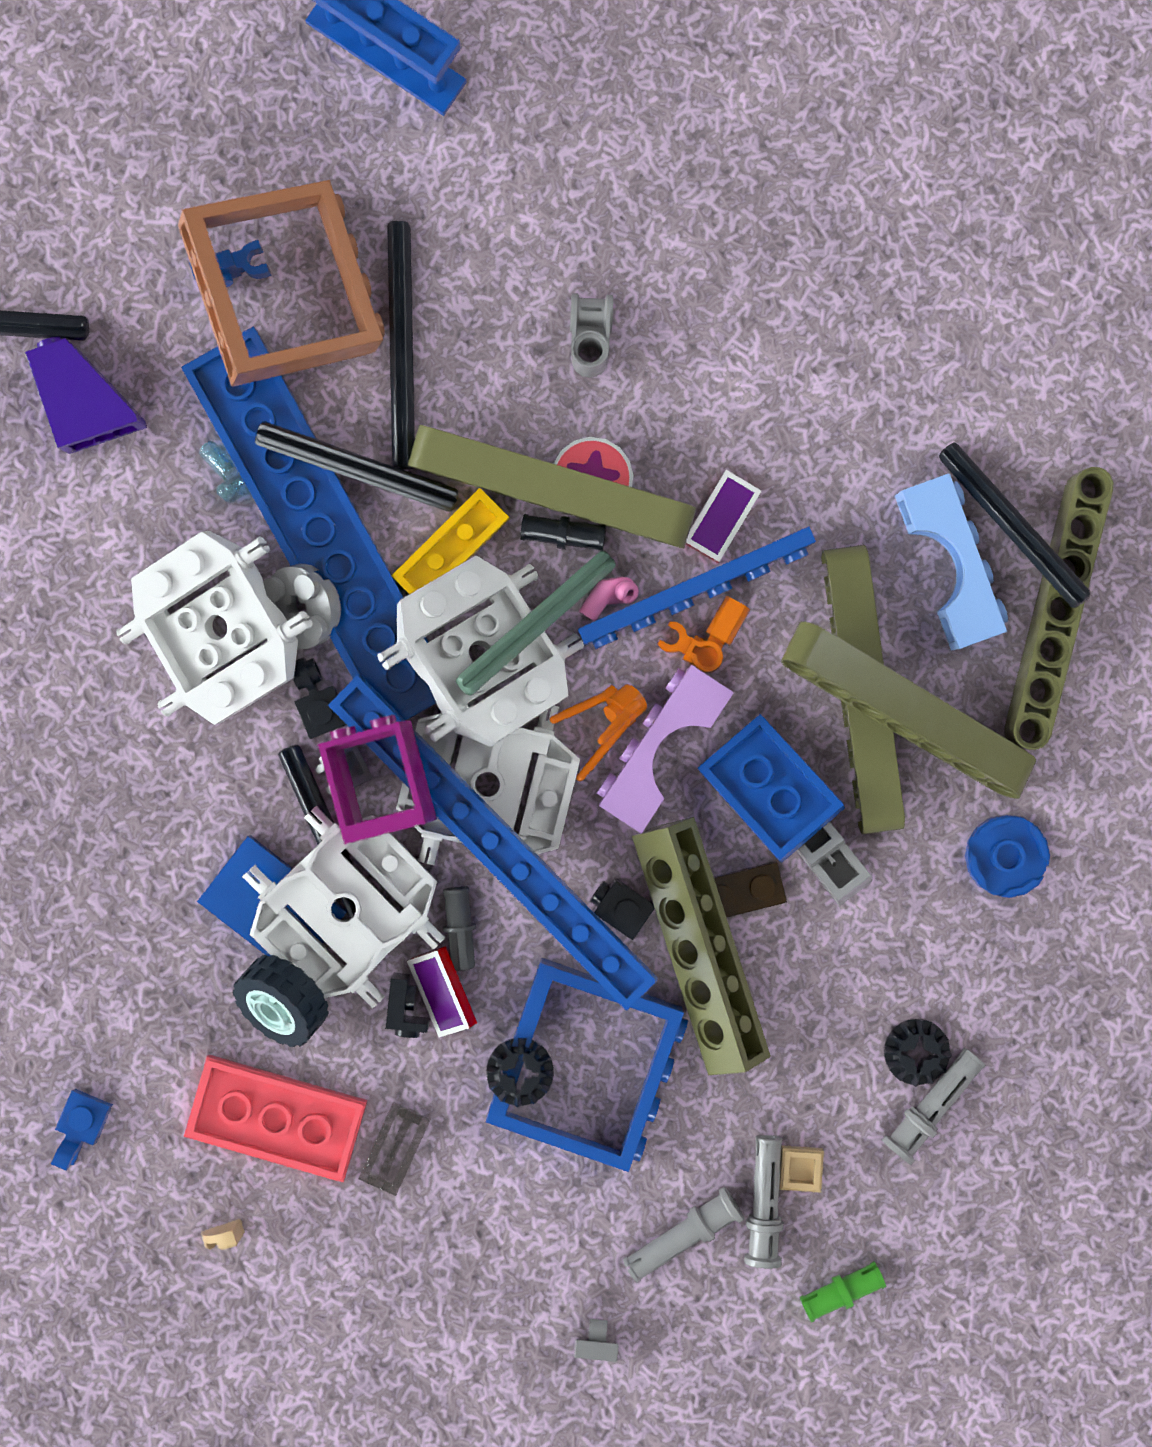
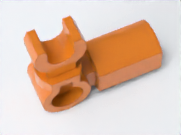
[658,596,750,673]

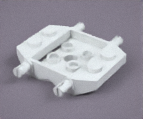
[116,531,312,725]
[378,556,584,747]
[396,700,580,881]
[242,806,445,1009]

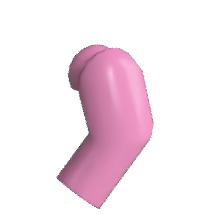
[579,576,639,621]

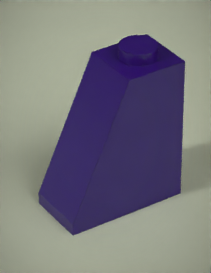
[25,337,147,454]

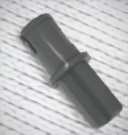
[443,886,476,971]

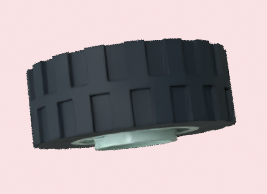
[232,955,329,1047]

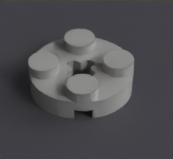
[263,564,341,649]

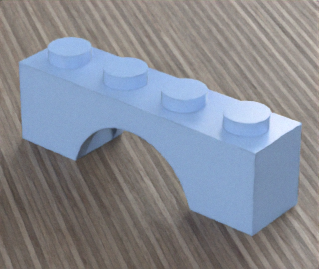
[895,473,1008,651]

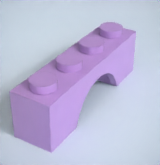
[597,665,734,834]

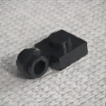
[293,657,347,740]

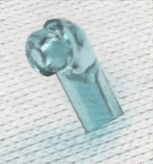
[199,441,246,503]

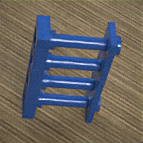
[305,0,467,116]

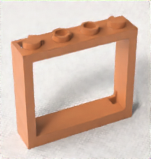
[178,180,385,387]

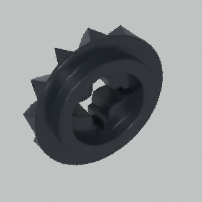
[884,1019,952,1087]
[486,1038,554,1107]

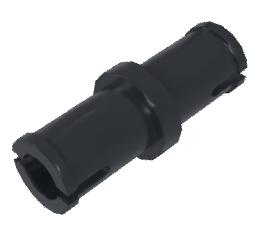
[520,514,607,552]

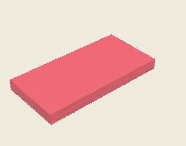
[184,1055,368,1182]

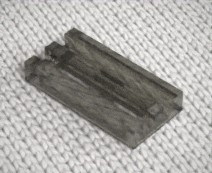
[358,1101,431,1196]

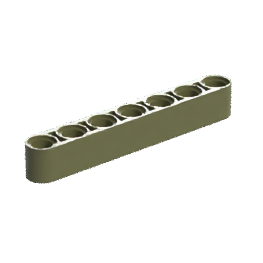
[408,425,697,549]
[1004,467,1113,750]
[821,545,905,835]
[781,622,1037,799]

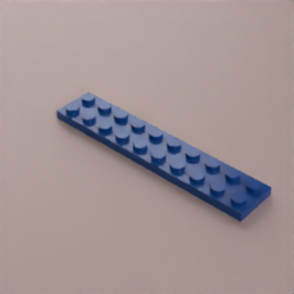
[181,326,437,721]

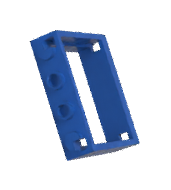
[485,957,688,1172]

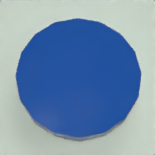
[965,814,1050,898]

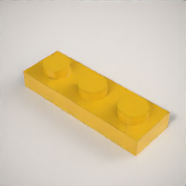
[391,488,510,594]

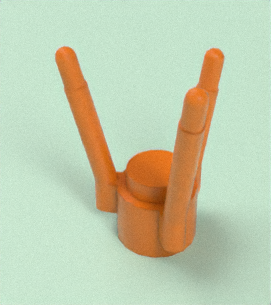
[550,684,647,782]

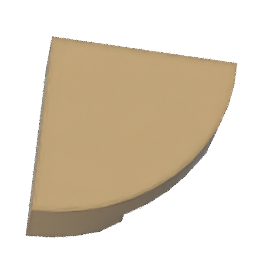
[201,1219,245,1250]

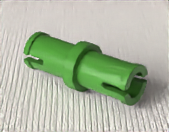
[799,1262,886,1323]

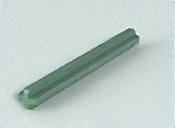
[456,551,616,696]

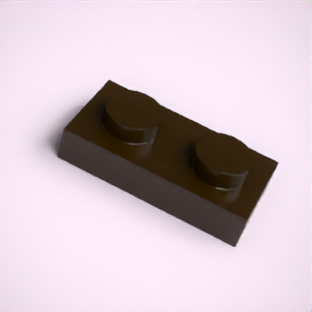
[714,861,787,918]

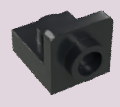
[590,877,655,941]
[385,972,431,1038]

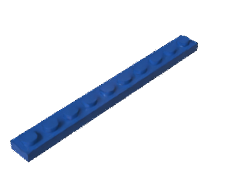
[328,675,659,1011]

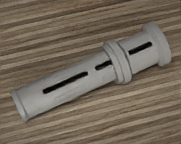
[882,1047,986,1165]
[744,1135,784,1269]
[623,1187,745,1283]

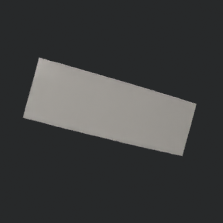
[796,822,872,906]

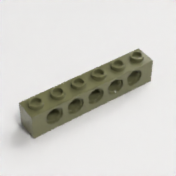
[632,817,771,1076]

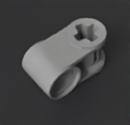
[570,293,613,378]

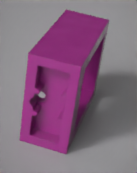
[318,715,437,845]

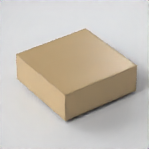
[779,1145,824,1192]

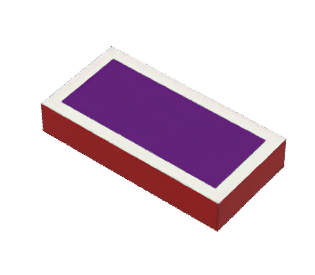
[686,470,761,563]
[407,946,477,1037]

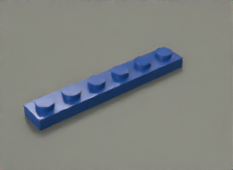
[578,526,816,649]

